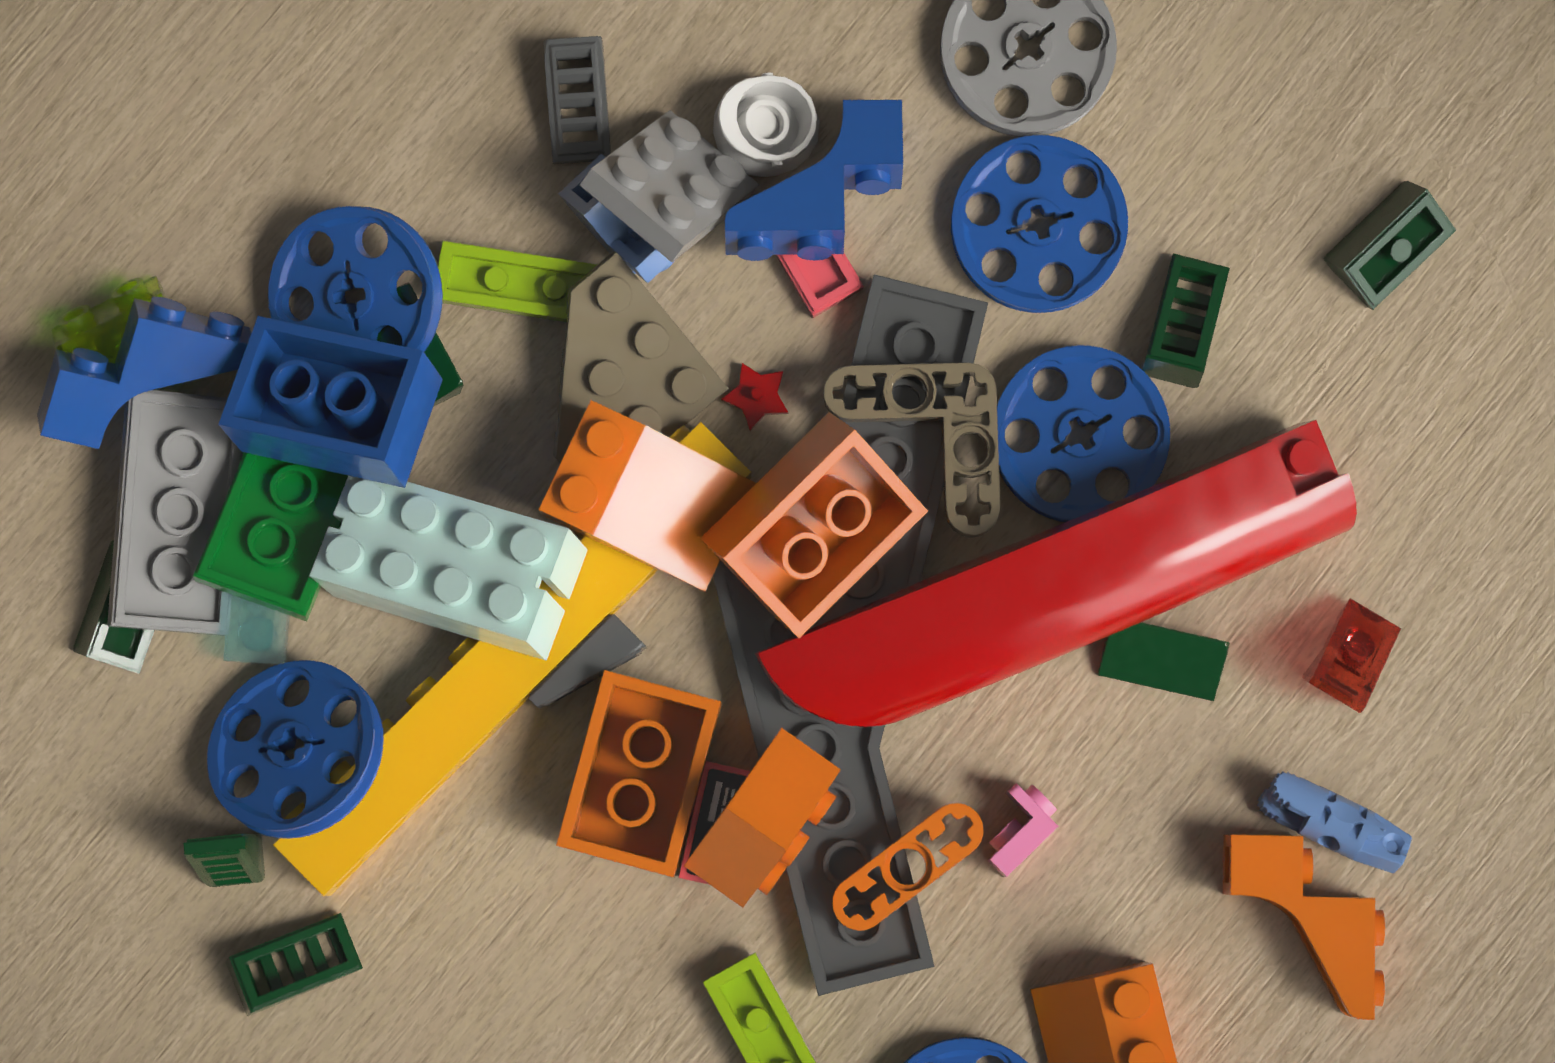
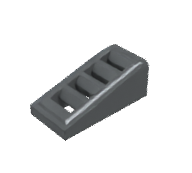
[543,36,611,164]
[529,614,647,709]

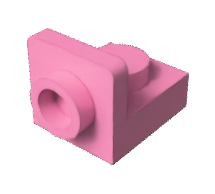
[988,783,1059,877]

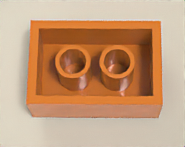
[700,412,928,638]
[556,670,722,877]

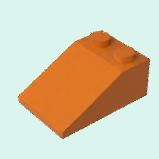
[539,400,756,592]

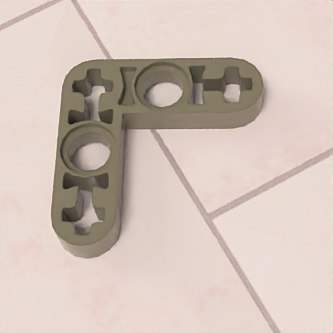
[823,363,1000,538]

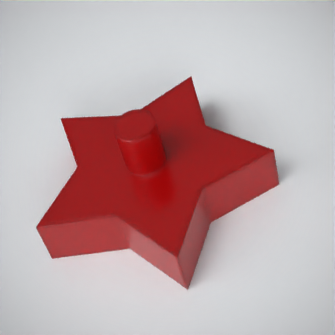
[721,363,789,431]

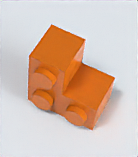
[684,728,841,908]

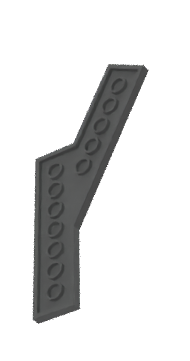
[713,275,989,996]

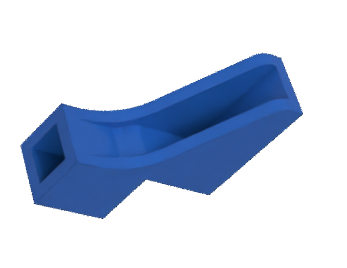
[725,100,903,261]
[37,297,251,449]

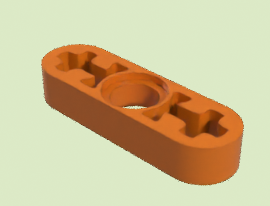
[832,803,983,931]

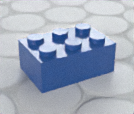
[218,316,443,488]

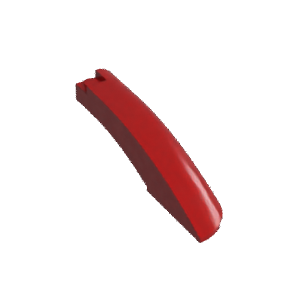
[755,420,1357,727]

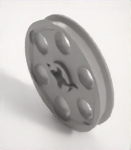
[940,0,1117,137]

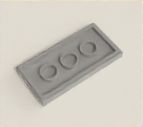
[107,390,243,636]

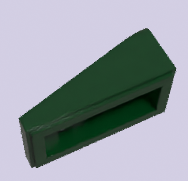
[1142,253,1230,388]
[183,834,265,887]
[226,913,363,1016]

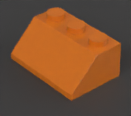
[1030,961,1177,1063]

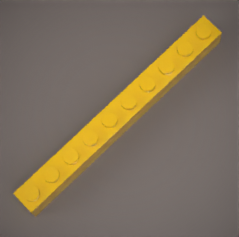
[273,422,752,896]

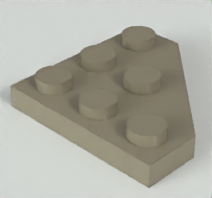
[553,251,729,463]

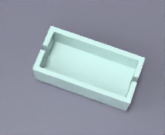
[310,476,588,661]

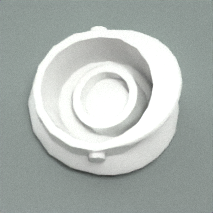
[713,72,820,177]

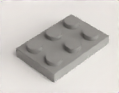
[580,110,759,263]

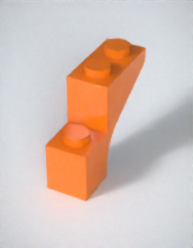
[1223,834,1385,1020]

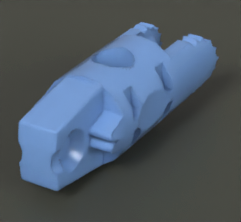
[1257,771,1412,873]

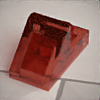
[1302,598,1401,713]

